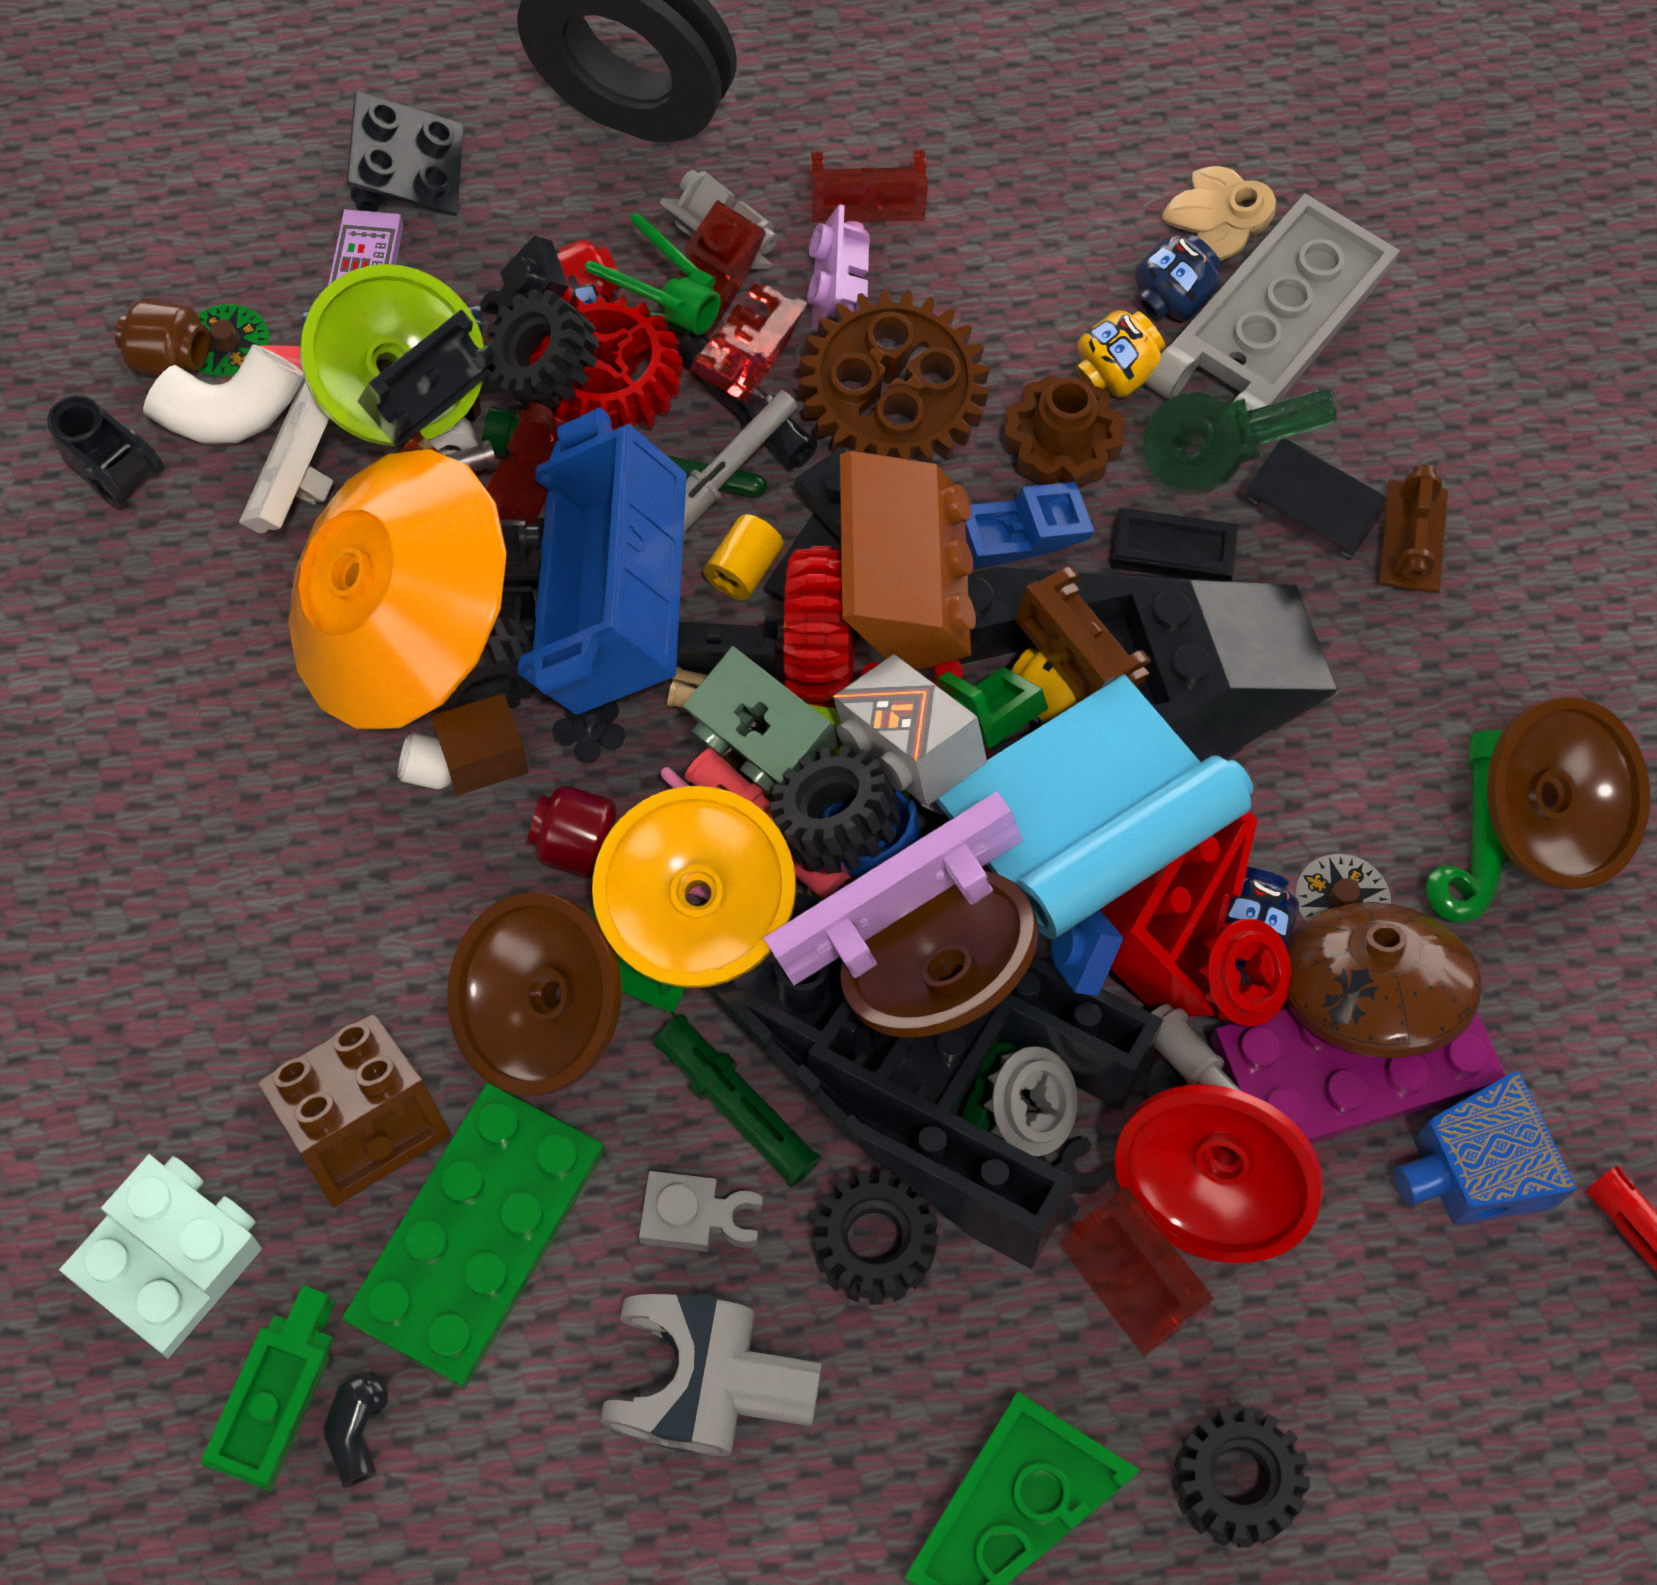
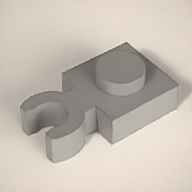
[639,1171,763,1252]

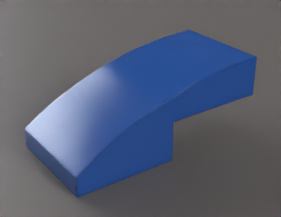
[965,482,1094,569]

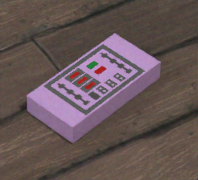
[328,209,403,285]

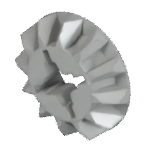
[983,1047,1078,1156]

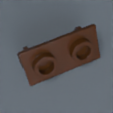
[1378,465,1448,594]

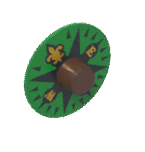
[198,304,269,377]

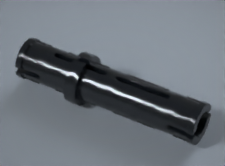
[678,332,817,469]

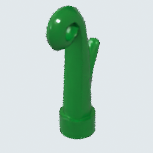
[1426,730,1505,923]

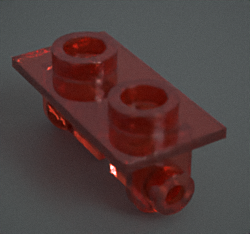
[486,402,567,525]

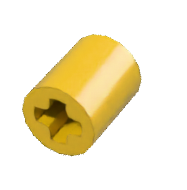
[703,514,784,601]

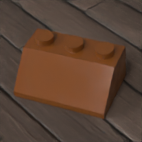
[840,451,976,671]

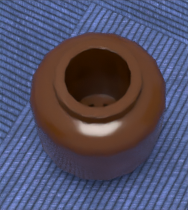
[115,298,210,378]

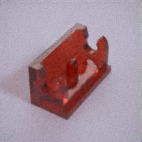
[810,149,928,223]
[689,284,808,403]
[1059,1186,1214,1357]

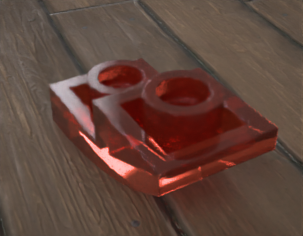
[657,200,766,337]

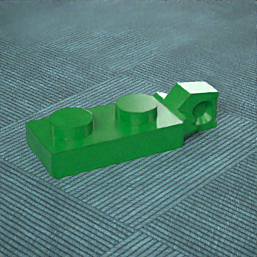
[200,1285,336,1493]

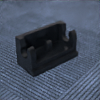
[357,309,494,449]
[1246,437,1387,560]
[667,614,778,681]

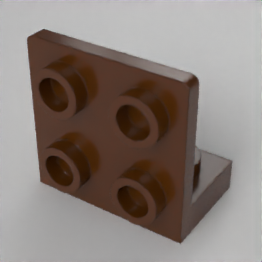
[259,1014,452,1208]

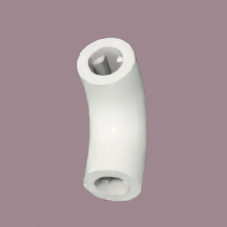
[143,345,305,444]

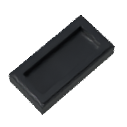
[1110,507,1238,580]

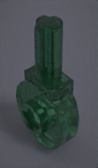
[1143,389,1337,495]

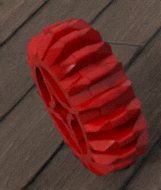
[530,291,683,431]
[783,546,856,709]

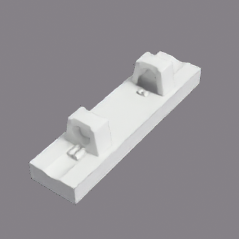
[239,379,333,534]

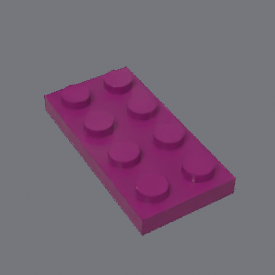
[1210,1008,1507,1144]

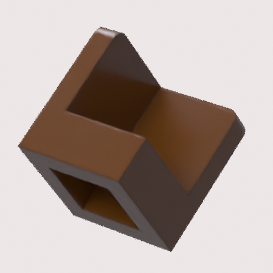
[432,693,529,796]

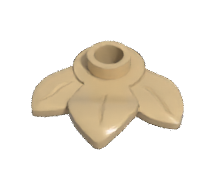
[1162,166,1276,261]

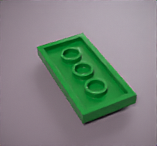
[341,1082,605,1390]

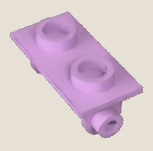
[807,204,870,329]

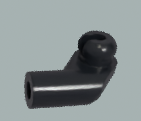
[323,1375,388,1488]

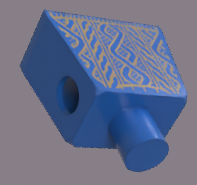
[1394,1071,1577,1225]

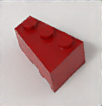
[1100,811,1258,1017]

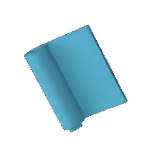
[935,674,1253,939]

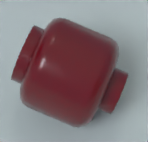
[527,786,617,877]

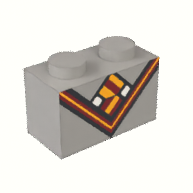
[833,654,987,806]

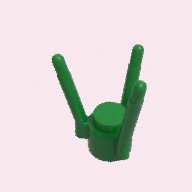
[585,213,721,335]

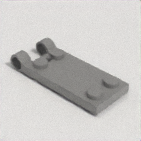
[1146,193,1400,447]

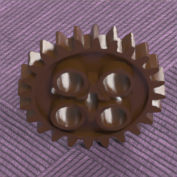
[798,289,990,463]

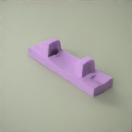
[764,791,1023,985]

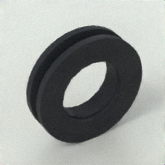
[517,0,737,142]

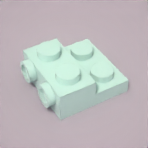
[59,1154,262,1359]

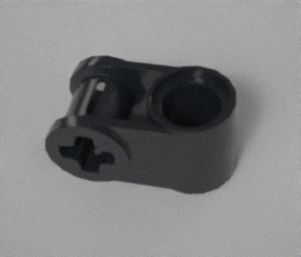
[47,395,165,509]

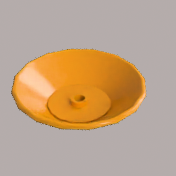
[288,449,507,730]

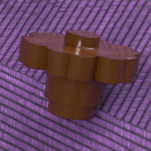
[1003,375,1125,488]

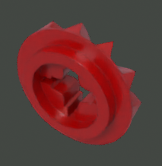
[1198,919,1291,1026]

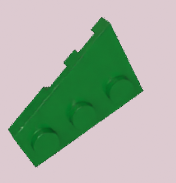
[903,1391,1141,1585]

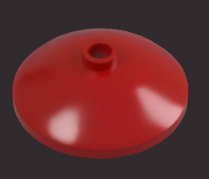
[1115,1084,1324,1263]

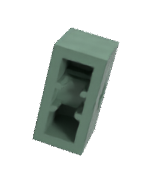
[683,646,841,794]

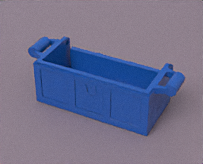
[517,408,687,715]

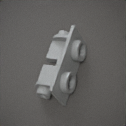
[660,170,778,272]

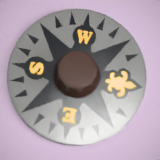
[1295,854,1391,921]

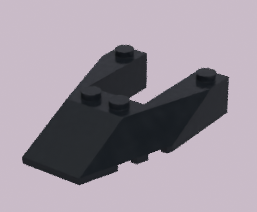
[957,567,1337,762]
[709,892,1164,1270]

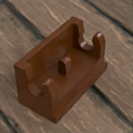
[1015,566,1151,701]

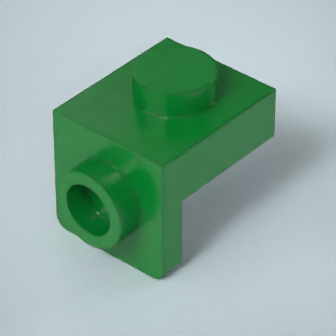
[937,667,1048,749]

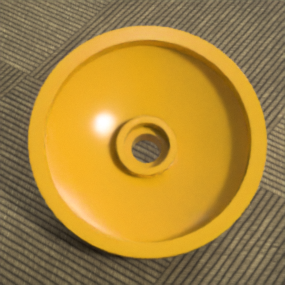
[592,786,796,988]

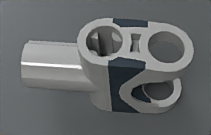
[600,1294,822,1456]

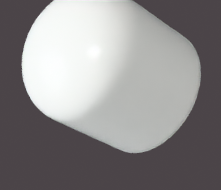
[397,732,451,789]

